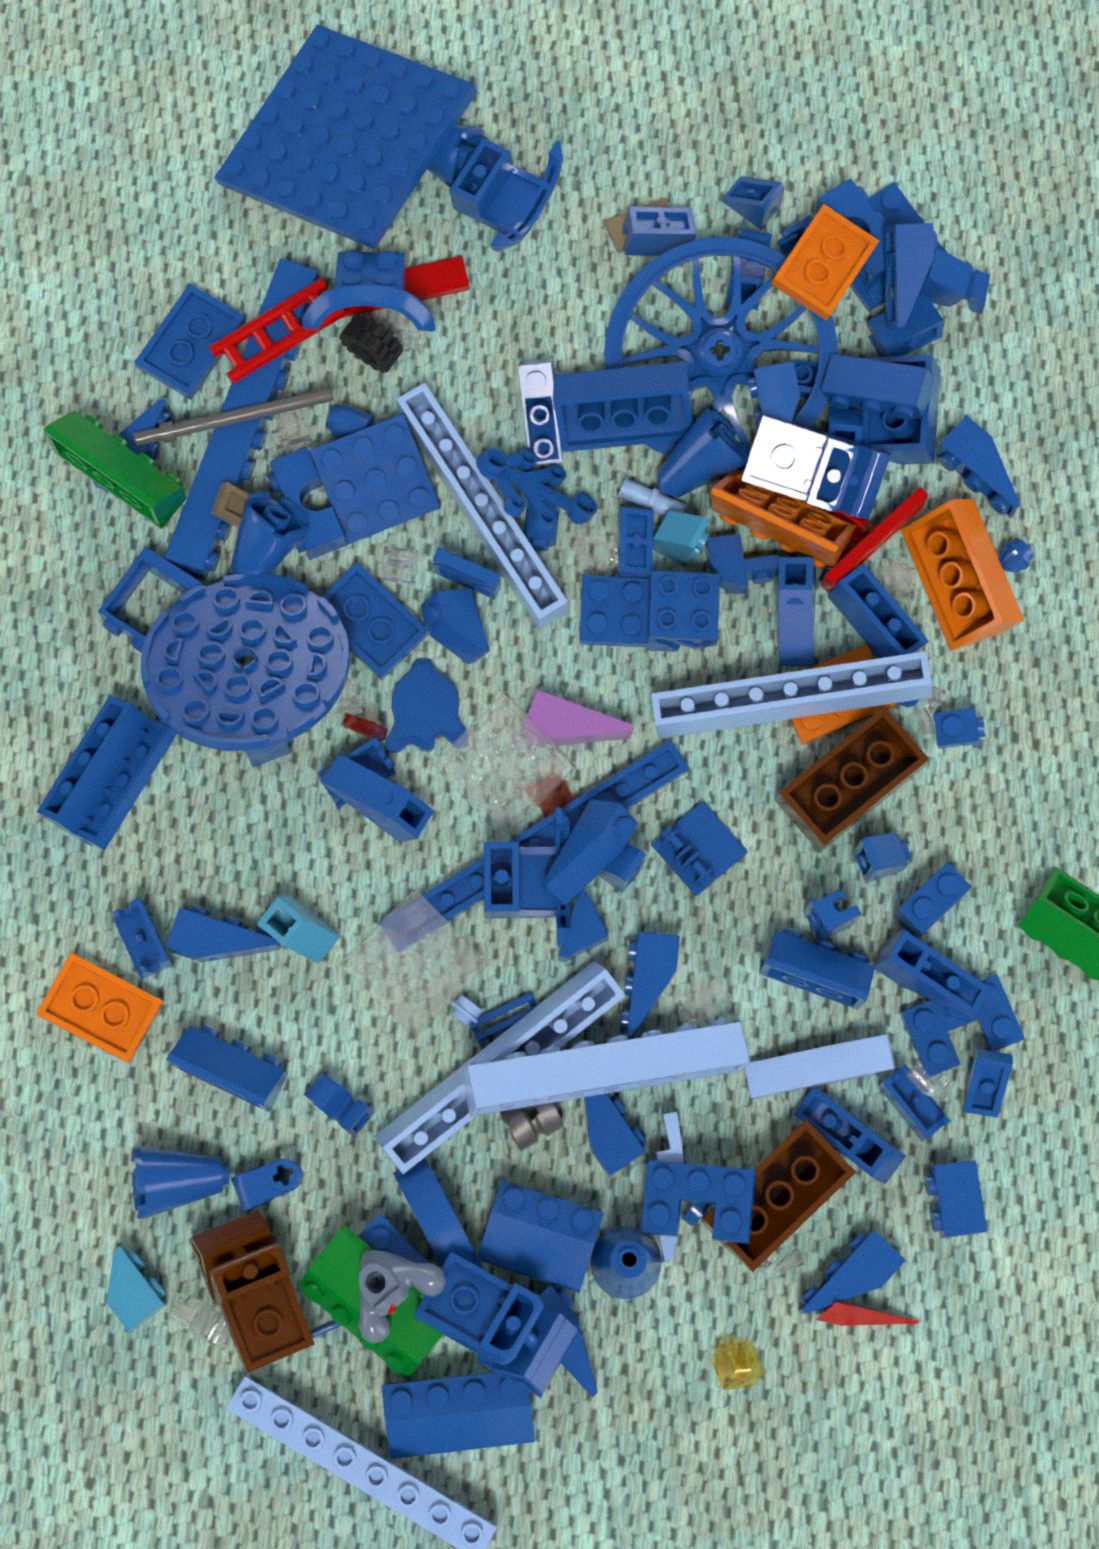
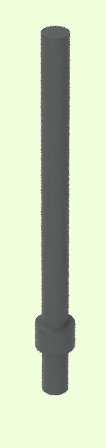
[133,388,334,446]

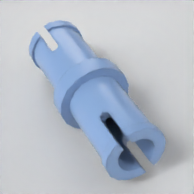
[618,477,687,517]

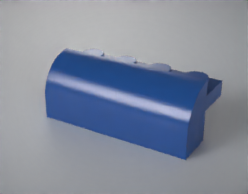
[37,695,177,851]

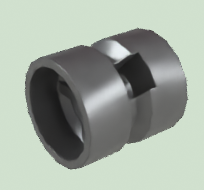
[499,1103,564,1151]

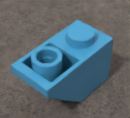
[653,510,710,566]
[257,892,341,964]
[106,1246,167,1332]

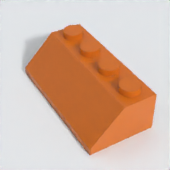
[901,499,1025,651]

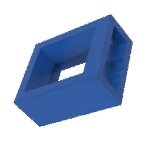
[98,546,202,653]

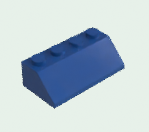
[553,361,694,452]
[381,1372,535,1459]

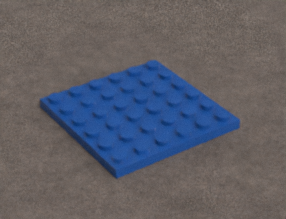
[214,24,477,250]

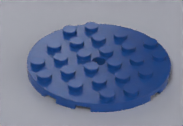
[140,573,350,751]

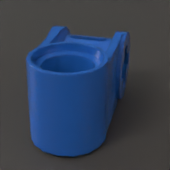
[231,1159,303,1212]

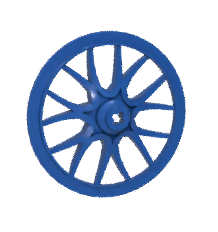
[604,237,838,470]

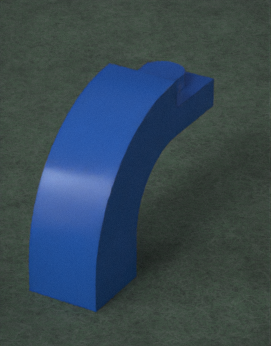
[393,1157,484,1270]

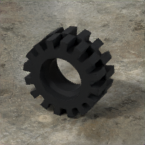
[339,314,403,373]

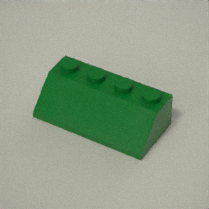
[43,411,187,529]
[1017,867,1099,981]
[297,1225,443,1380]

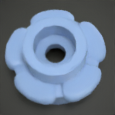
[450,995,483,1026]

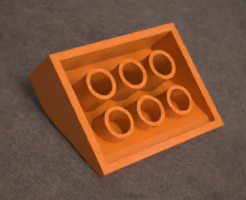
[711,469,856,569]

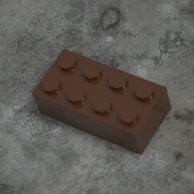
[775,707,929,853]

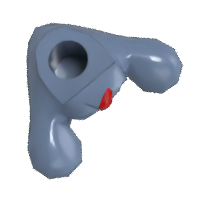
[358,1250,446,1343]

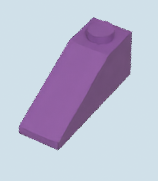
[522,689,634,747]

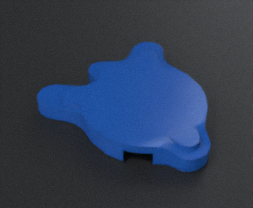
[385,659,471,753]

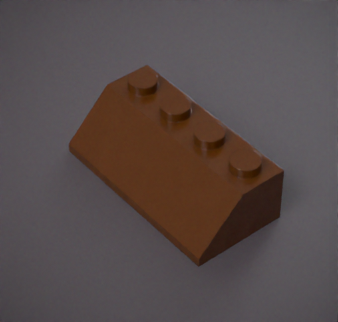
[700,1120,856,1272]

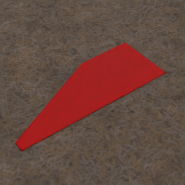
[816,1302,920,1326]

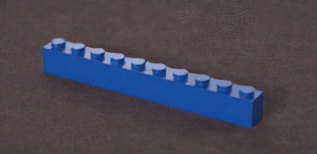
[164,258,321,580]

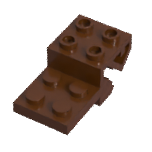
[189,1210,315,1374]

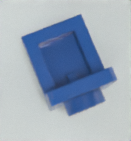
[934,708,986,749]

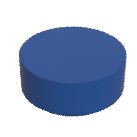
[681,1202,710,1226]

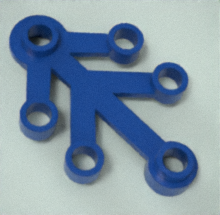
[476,448,597,532]

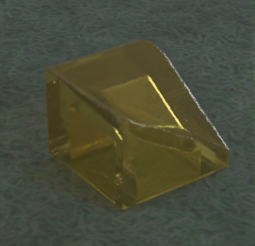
[711,1342,764,1390]

